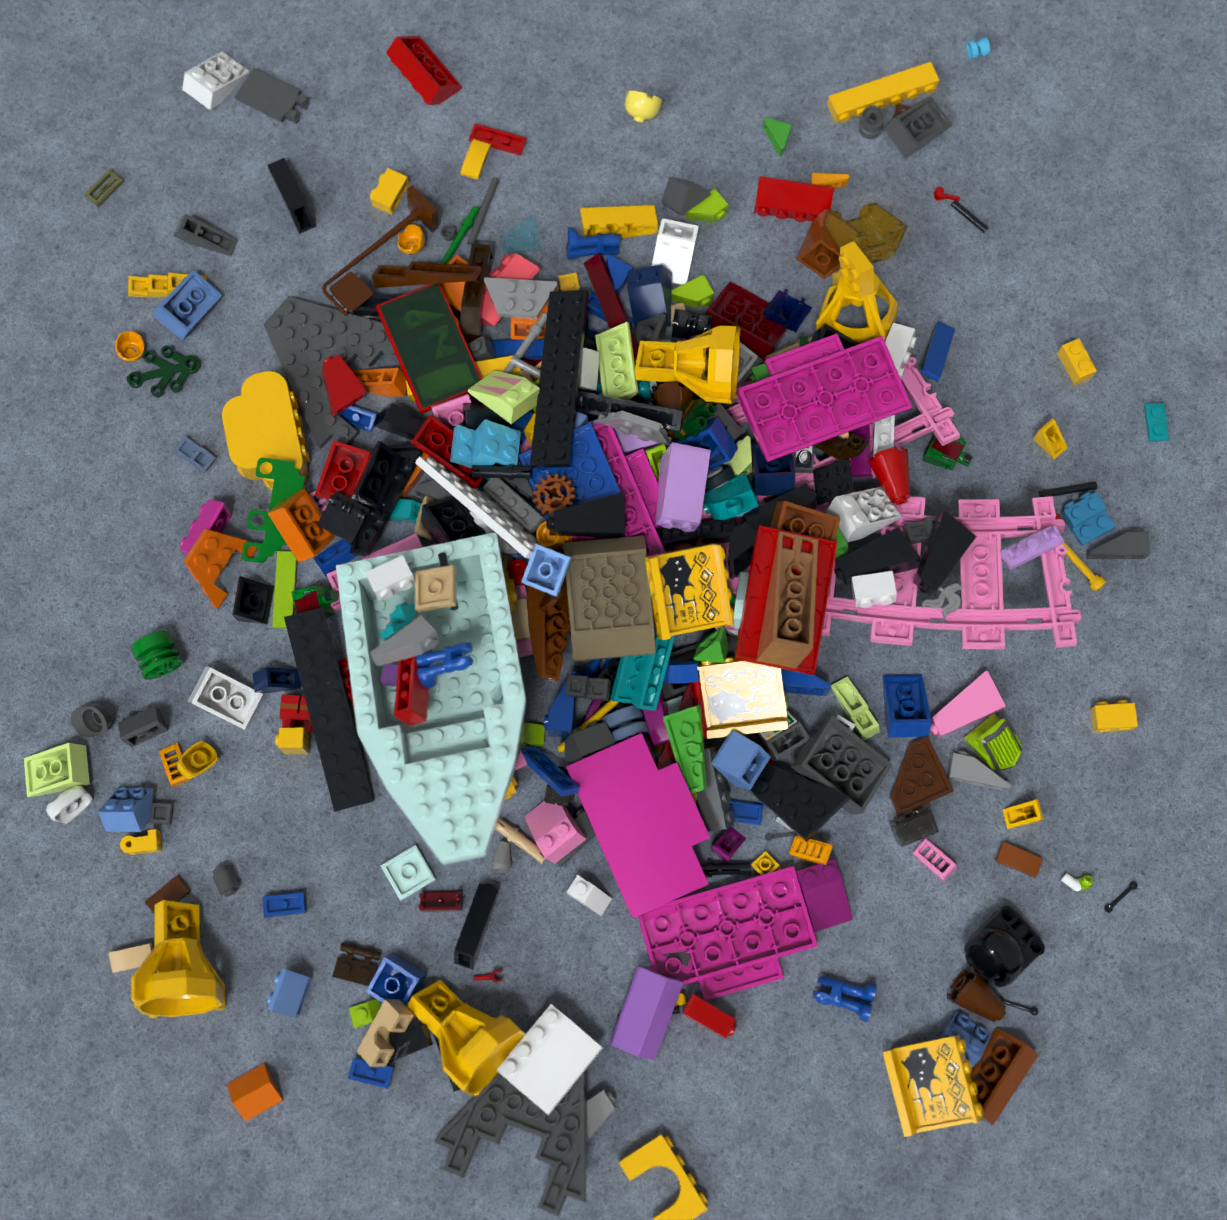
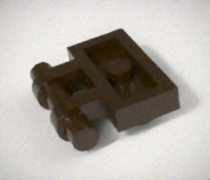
[332,942,382,986]

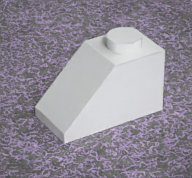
[566,875,612,916]

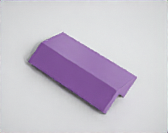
[609,966,684,1061]

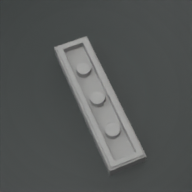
[482,478,545,534]

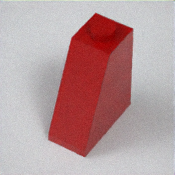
[321,354,367,417]
[682,994,737,1039]

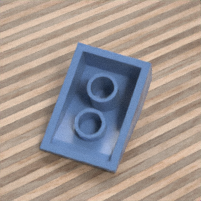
[153,270,223,341]

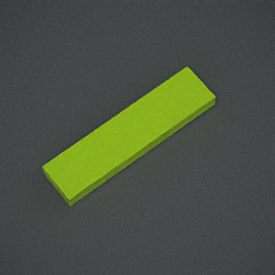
[272,551,297,629]

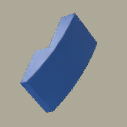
[663,660,699,683]

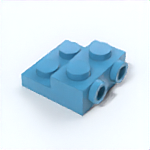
[1060,492,1116,547]

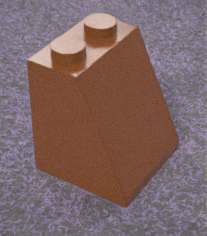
[796,208,855,279]

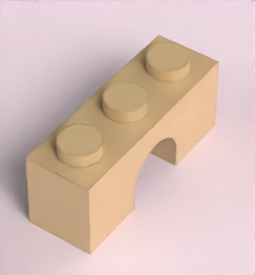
[357,999,414,1067]

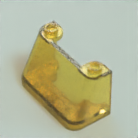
[825,203,908,264]

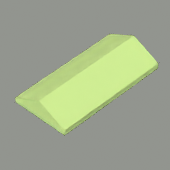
[595,322,638,400]

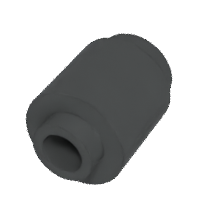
[213,865,239,897]

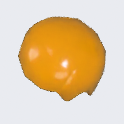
[397,224,426,255]
[115,331,145,362]

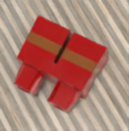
[279,694,313,734]

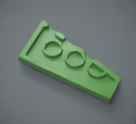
[663,705,707,794]

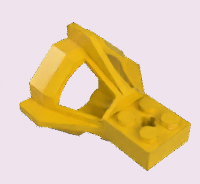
[816,241,898,344]
[635,325,741,404]
[131,900,225,1018]
[407,980,526,1097]

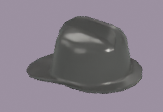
[71,704,114,737]

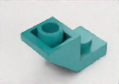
[389,499,422,524]
[380,602,416,641]

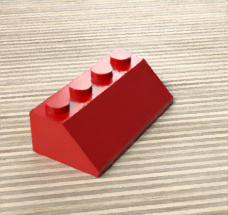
[386,36,463,105]
[754,176,834,222]
[410,415,483,489]

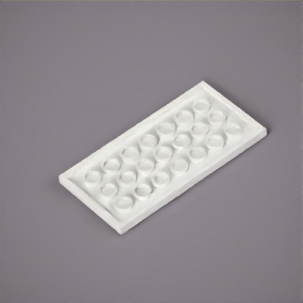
[415,456,558,559]

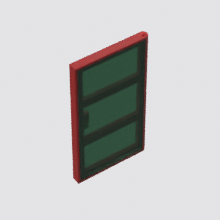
[375,283,482,414]

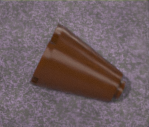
[654,382,693,439]
[947,966,1006,1022]

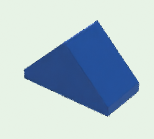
[606,255,633,296]

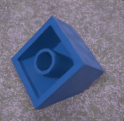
[366,952,427,1006]

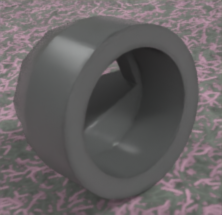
[440,224,457,241]

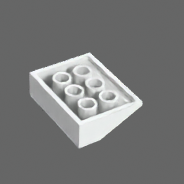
[497,1004,603,1115]

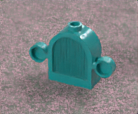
[703,472,759,520]

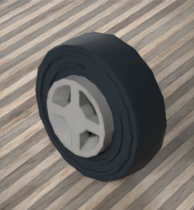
[705,465,734,491]

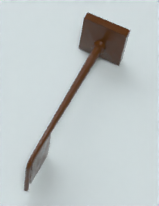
[322,185,438,316]

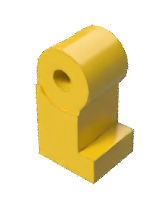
[120,829,162,855]

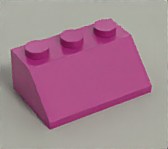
[180,499,232,556]

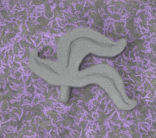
[922,584,962,618]

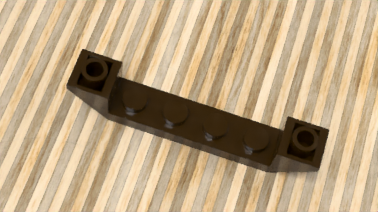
[460,240,495,337]
[813,433,870,461]

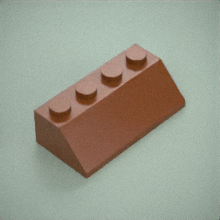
[970,1027,1038,1126]

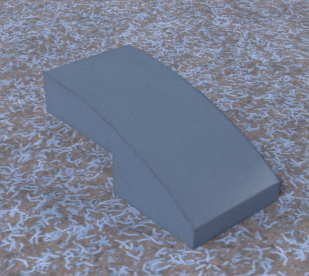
[173,436,216,473]

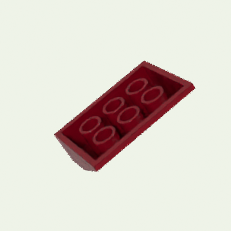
[705,281,795,362]

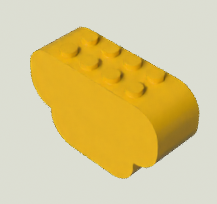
[222,371,310,491]

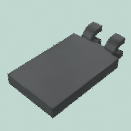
[235,68,310,124]

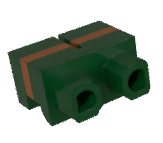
[671,398,717,441]

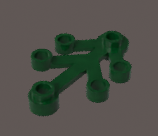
[127,345,200,398]

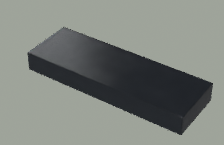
[387,1025,433,1064]

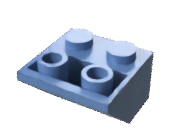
[711,730,771,790]
[98,787,154,832]
[267,968,312,1018]
[937,1009,992,1068]

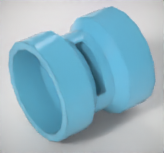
[966,37,990,60]

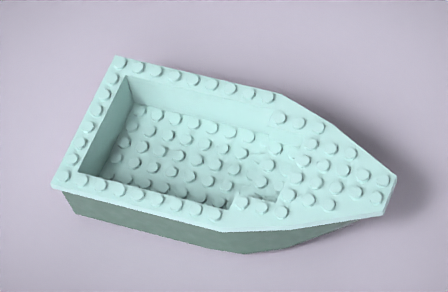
[336,532,526,865]

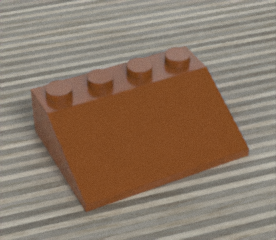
[770,501,841,541]

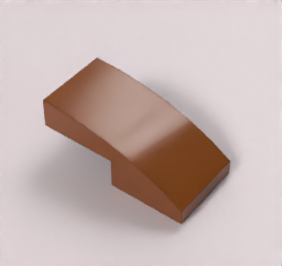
[995,842,1043,878]

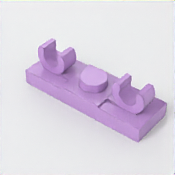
[1000,525,1065,570]

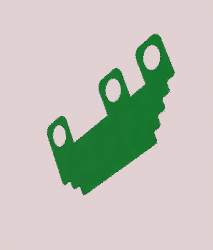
[242,458,305,563]

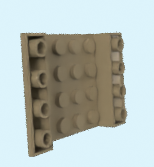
[563,536,656,661]

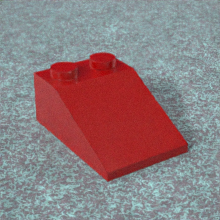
[315,440,371,500]

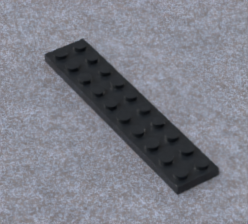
[530,290,589,468]
[284,607,374,812]

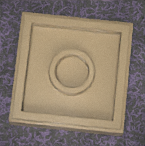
[415,565,457,612]

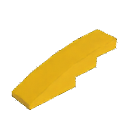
[128,273,207,297]

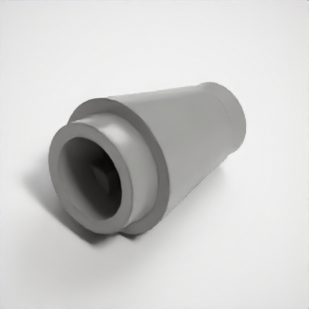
[491,842,511,873]

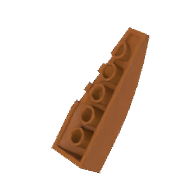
[527,575,570,682]

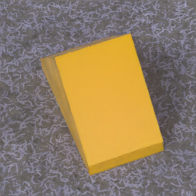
[1033,418,1068,460]
[1002,799,1043,829]

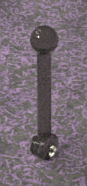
[765,832,798,841]

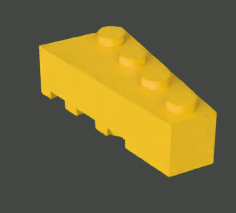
[580,205,658,239]

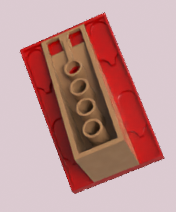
[734,526,838,675]

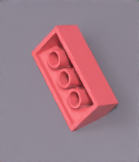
[481,253,540,326]

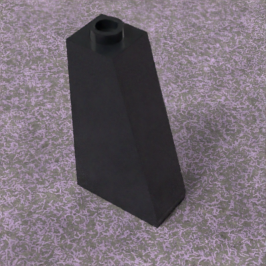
[267,158,316,234]
[743,483,818,532]
[546,494,625,538]
[913,511,977,595]
[834,527,920,585]
[454,883,499,970]

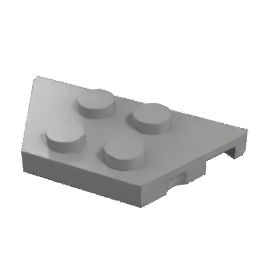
[484,277,558,319]
[597,411,672,446]

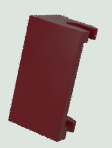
[419,891,462,912]

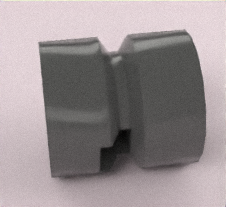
[858,106,885,139]

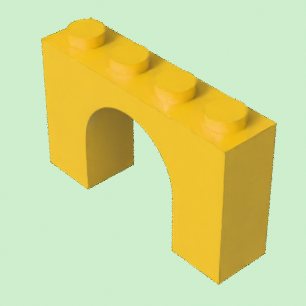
[619,1134,708,1220]

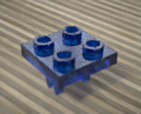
[763,289,812,333]

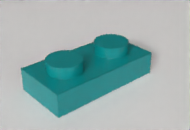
[1144,403,1169,442]

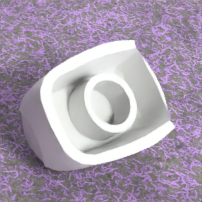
[46,786,92,824]

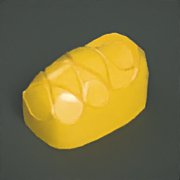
[177,740,219,779]

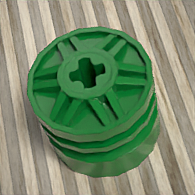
[130,630,183,680]

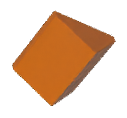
[227,1063,283,1121]

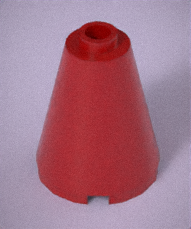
[868,447,910,505]

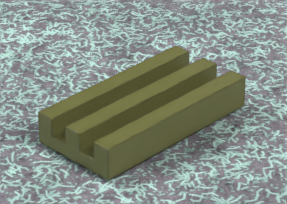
[84,169,124,208]

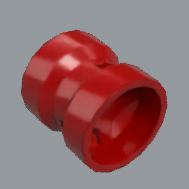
[507,559,527,586]

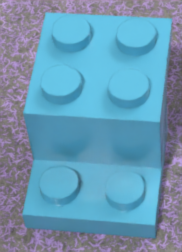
[450,419,521,468]

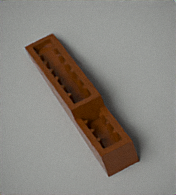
[372,261,482,288]

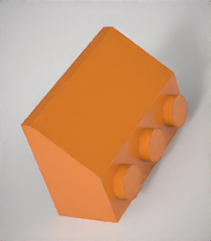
[268,488,335,562]

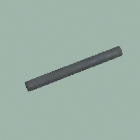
[467,177,499,245]

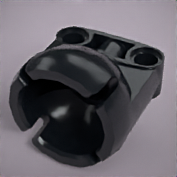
[964,906,1045,987]

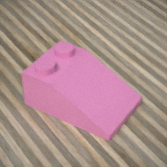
[431,394,471,431]
[524,792,586,864]

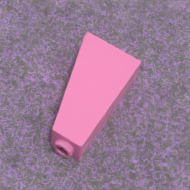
[930,671,1006,739]

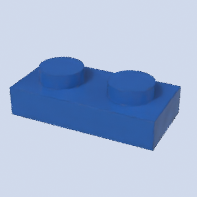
[263,892,306,918]
[348,1058,394,1089]

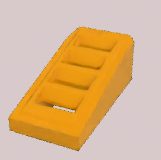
[810,173,849,189]
[159,743,192,788]
[789,836,833,865]

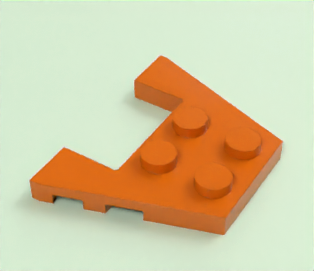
[183,529,257,609]

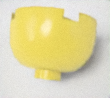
[625,91,662,123]

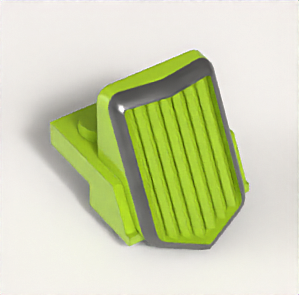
[964,714,1023,771]

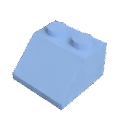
[521,544,571,596]

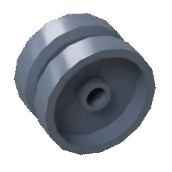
[600,705,649,744]

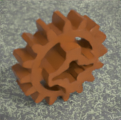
[532,473,577,516]

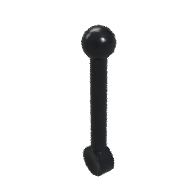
[1104,882,1138,913]
[998,996,1038,1016]

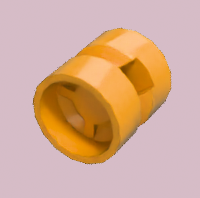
[536,521,572,550]

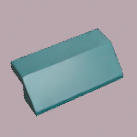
[610,627,675,711]

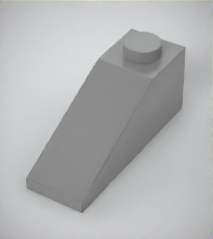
[370,615,440,666]
[947,751,1011,791]

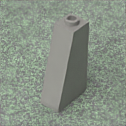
[586,1090,616,1142]

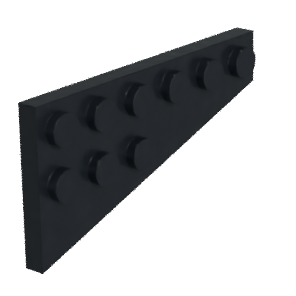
[350,444,423,556]
[749,763,850,842]

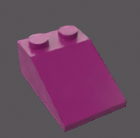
[796,859,853,932]

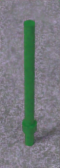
[426,206,480,298]

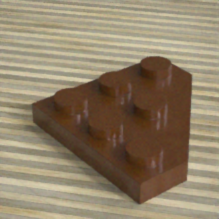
[889,736,954,816]

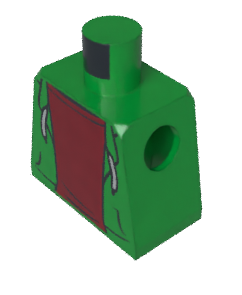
[923,436,972,470]
[291,586,338,619]

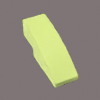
[831,676,880,741]

